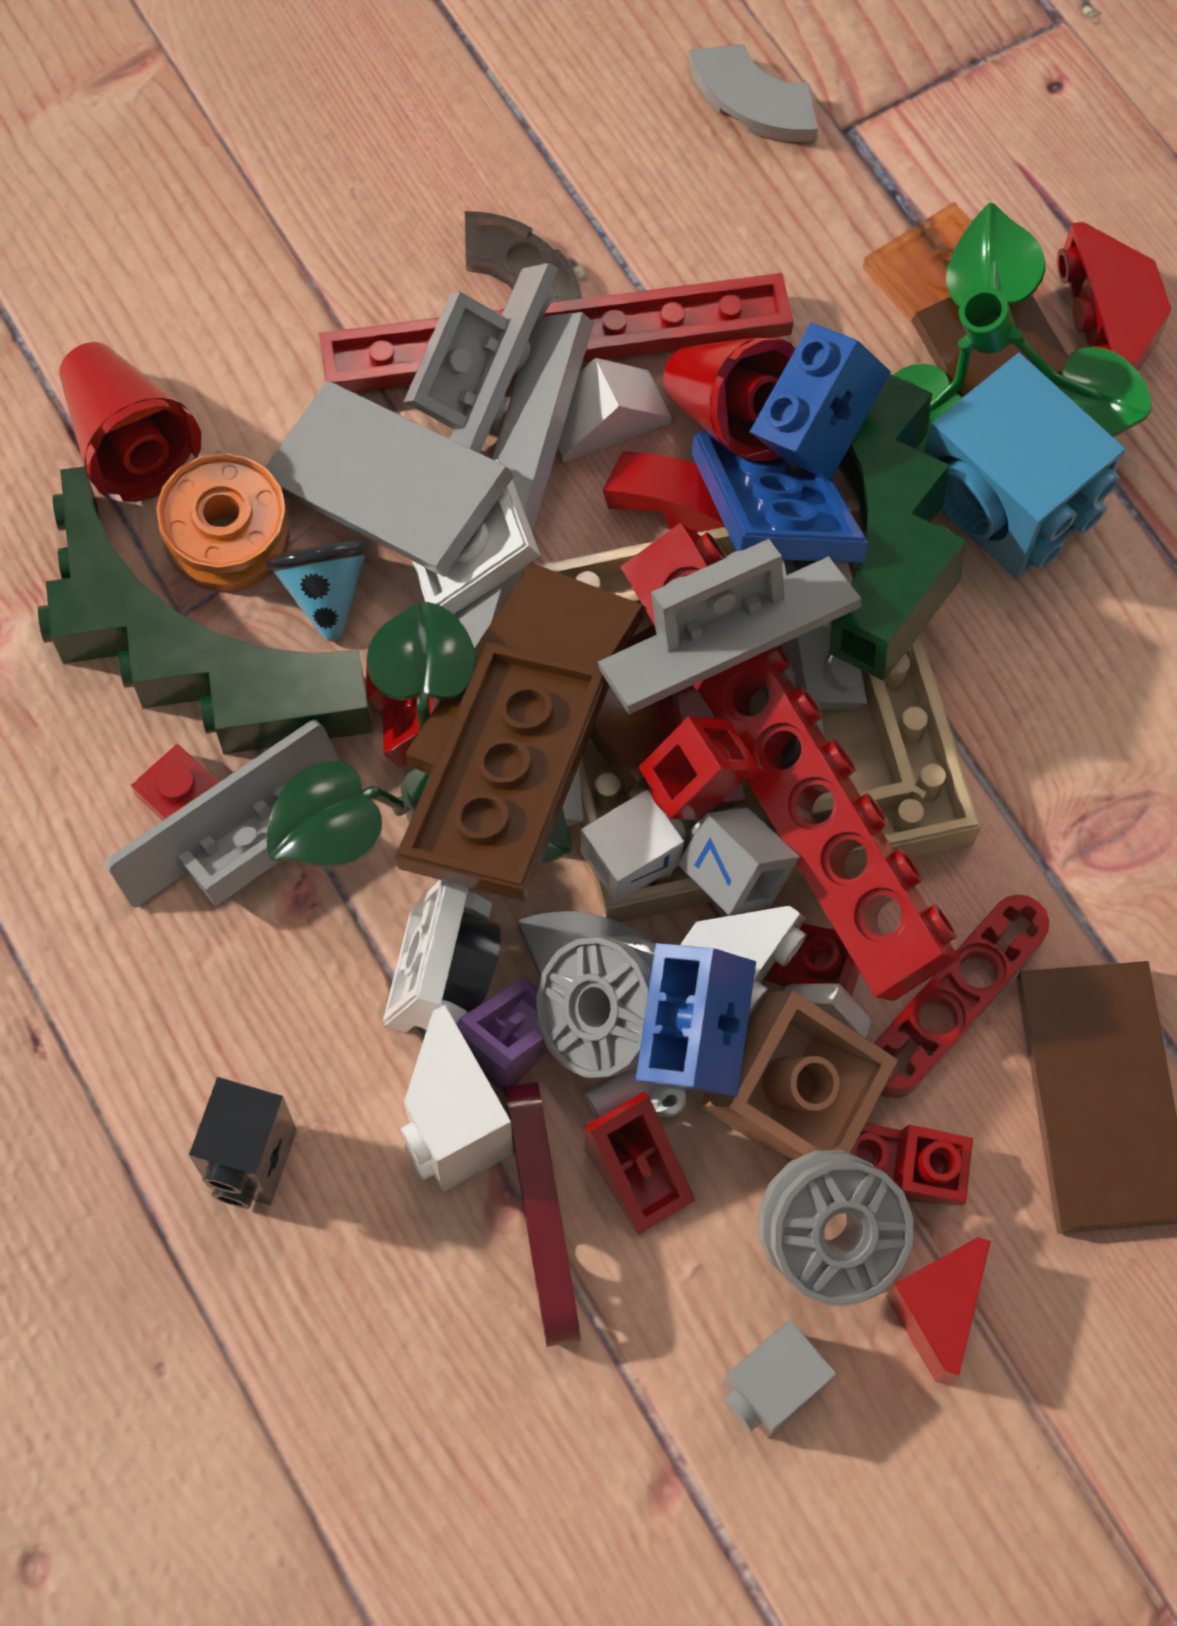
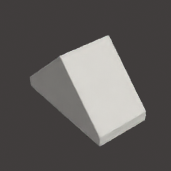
[557,358,672,463]

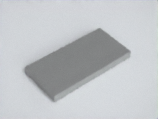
[266,380,514,577]

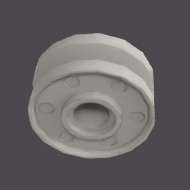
[536,935,655,1078]
[759,1150,914,1305]

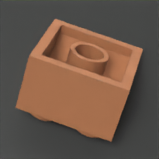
[699,990,898,1160]

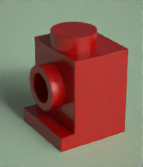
[639,716,761,820]

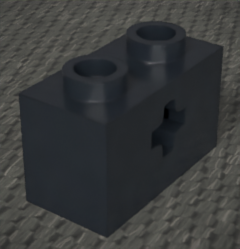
[189,1077,297,1209]

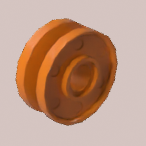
[156,452,290,592]

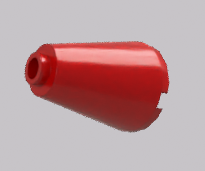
[663,337,796,461]
[59,342,202,502]

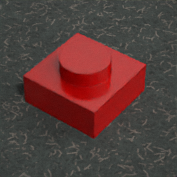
[131,743,219,821]

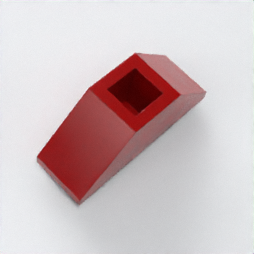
[1057,221,1172,371]

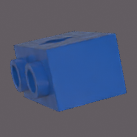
[749,322,891,480]
[636,943,757,1097]

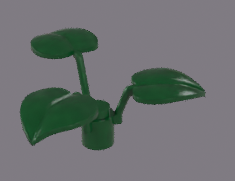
[267,602,572,868]

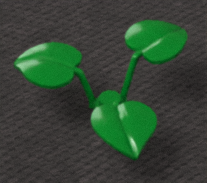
[893,203,1152,451]

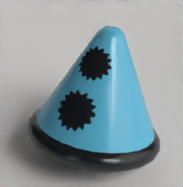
[266,540,370,641]

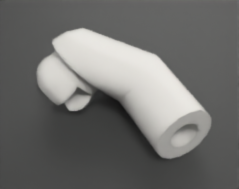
[584,1074,686,1118]

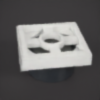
[383,880,501,1033]

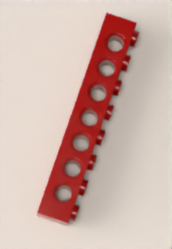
[620,523,960,1001]

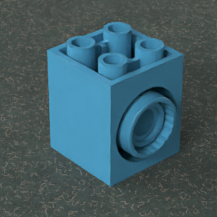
[924,352,1126,580]

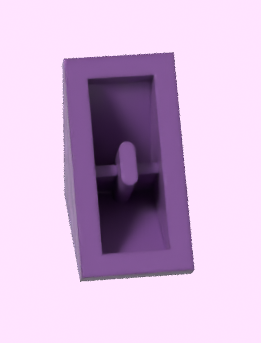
[456,978,548,1093]

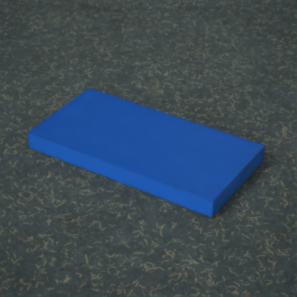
[691,432,868,563]

